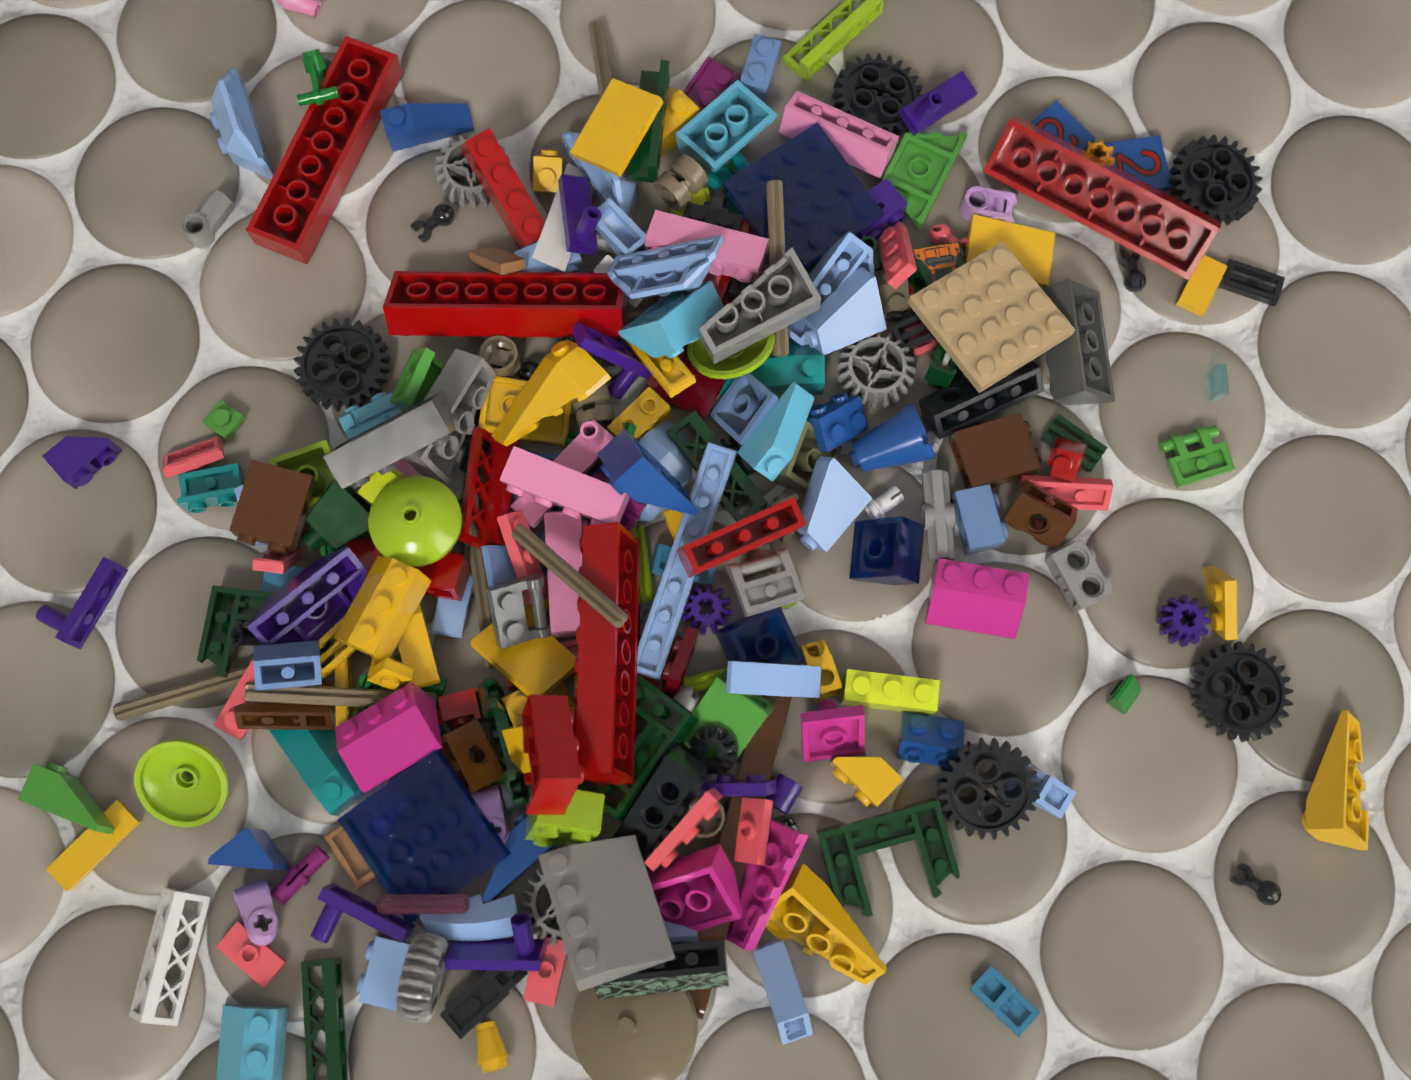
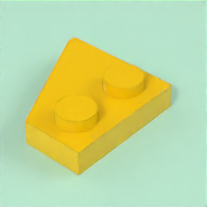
[1203,565,1238,640]

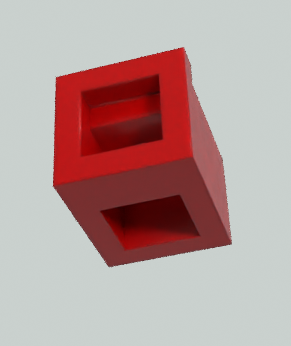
[1048,437,1086,482]
[436,688,484,728]

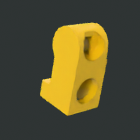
[800,638,843,703]

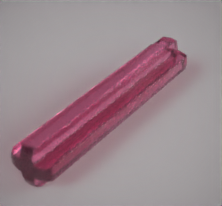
[376,894,470,914]

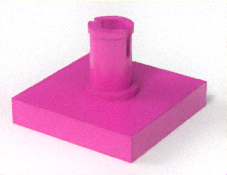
[800,699,865,762]

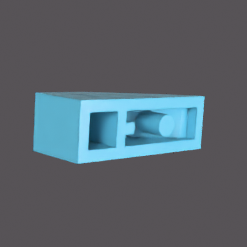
[737,381,815,482]

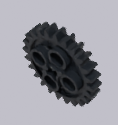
[832,53,923,137]
[1168,135,1263,225]
[294,318,391,412]
[1189,641,1294,742]
[936,738,1040,840]

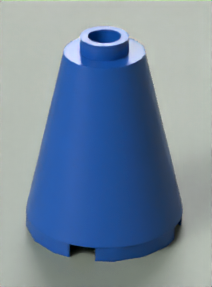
[849,403,935,472]

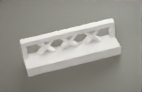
[128,887,211,1026]

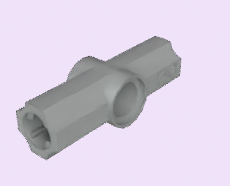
[921,470,955,564]

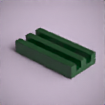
[1040,414,1108,473]

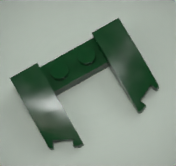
[197,585,330,678]
[577,674,699,821]
[477,677,528,813]
[815,797,960,917]

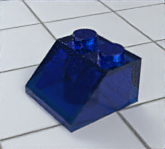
[849,516,924,585]
[715,607,805,665]

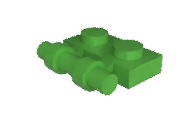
[1158,425,1235,489]

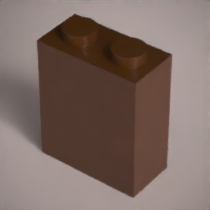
[949,412,1042,489]
[229,460,317,554]

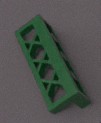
[628,60,670,183]
[666,411,768,522]
[301,957,348,1080]

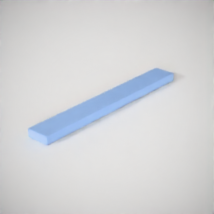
[637,442,737,681]

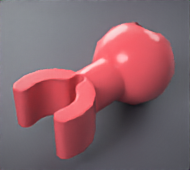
[929,223,967,261]

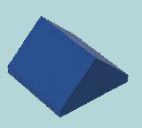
[208,827,290,871]

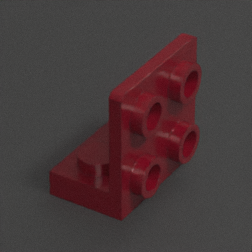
[646,344,727,419]
[638,626,699,698]

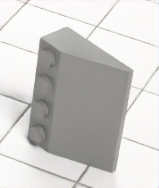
[538,835,675,992]

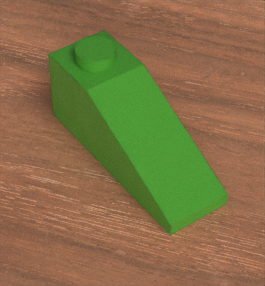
[18,762,115,834]

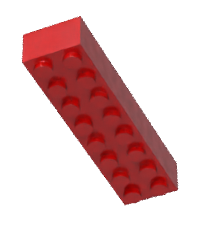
[246,36,403,264]
[983,115,1221,280]
[383,271,629,338]
[573,522,640,785]

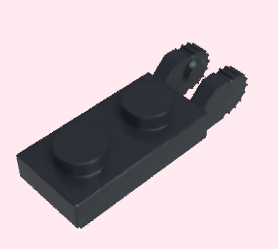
[440,970,528,1039]

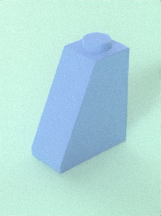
[805,267,886,356]
[796,456,872,552]
[753,941,813,1045]

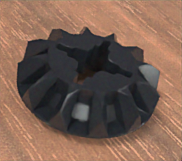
[688,725,738,775]

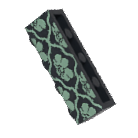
[594,939,729,999]

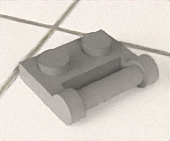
[727,548,805,617]

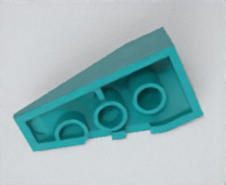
[719,339,825,395]
[269,729,371,816]

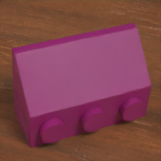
[925,558,1029,639]
[335,682,442,793]
[646,844,742,931]

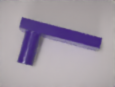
[898,71,978,136]
[558,174,602,255]
[572,322,651,400]
[36,557,128,649]
[311,883,416,943]
[444,912,547,971]

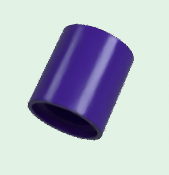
[764,773,803,815]

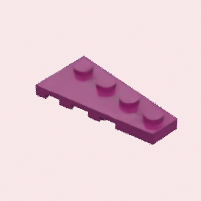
[726,818,809,951]

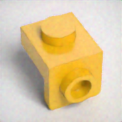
[533,149,565,192]
[367,657,415,691]

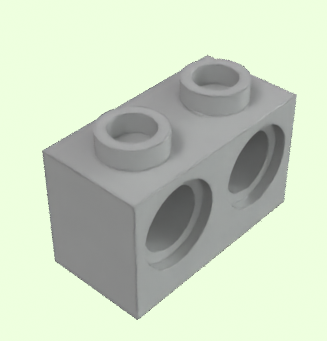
[1044,539,1113,614]

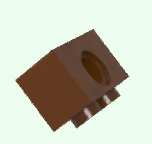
[1003,479,1078,549]
[438,718,504,797]

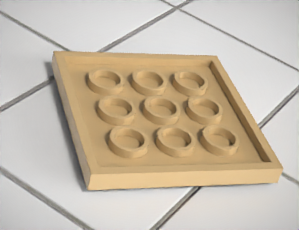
[907,241,1075,393]

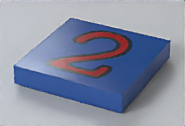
[1030,100,1096,151]
[1105,135,1172,192]

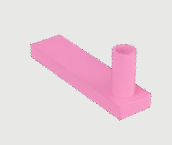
[510,419,614,528]

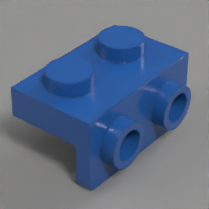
[807,392,869,453]
[896,711,965,768]

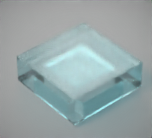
[1206,364,1229,401]

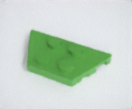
[881,132,968,229]

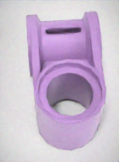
[959,186,1018,223]
[468,784,511,847]
[233,879,278,946]

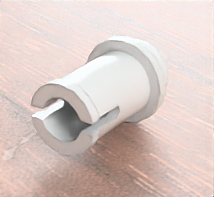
[865,486,904,521]

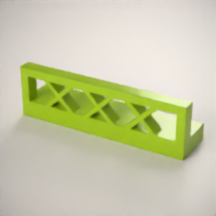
[782,0,885,82]

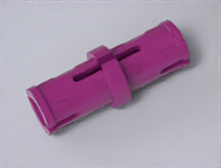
[270,844,330,905]

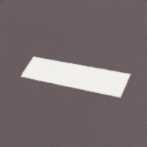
[532,164,594,272]

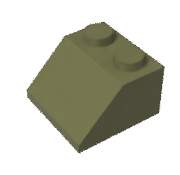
[774,420,842,495]

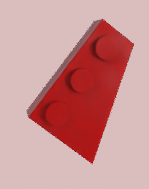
[522,695,584,815]

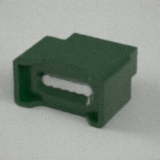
[924,343,958,390]

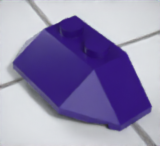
[246,546,367,645]

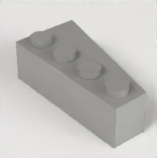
[699,247,821,364]
[404,349,496,487]

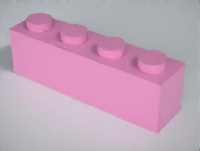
[779,91,899,178]
[644,210,769,283]
[499,446,630,525]
[544,512,589,638]

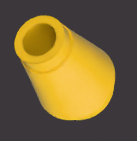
[476,1021,509,1073]

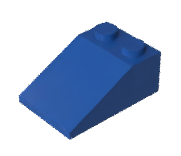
[597,429,699,515]

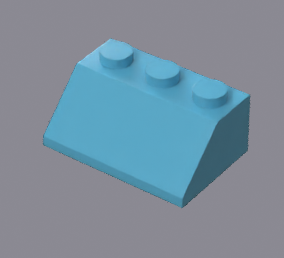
[675,80,777,172]
[618,280,724,358]
[216,1005,288,1080]

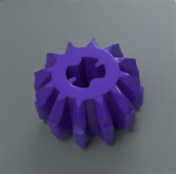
[682,584,732,636]
[1156,595,1212,647]

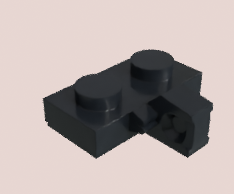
[682,188,744,231]

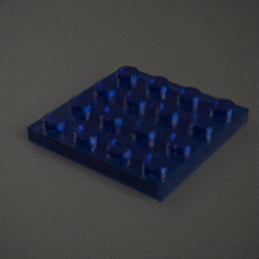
[722,123,884,268]
[338,749,511,925]

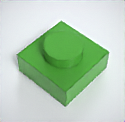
[202,399,246,441]

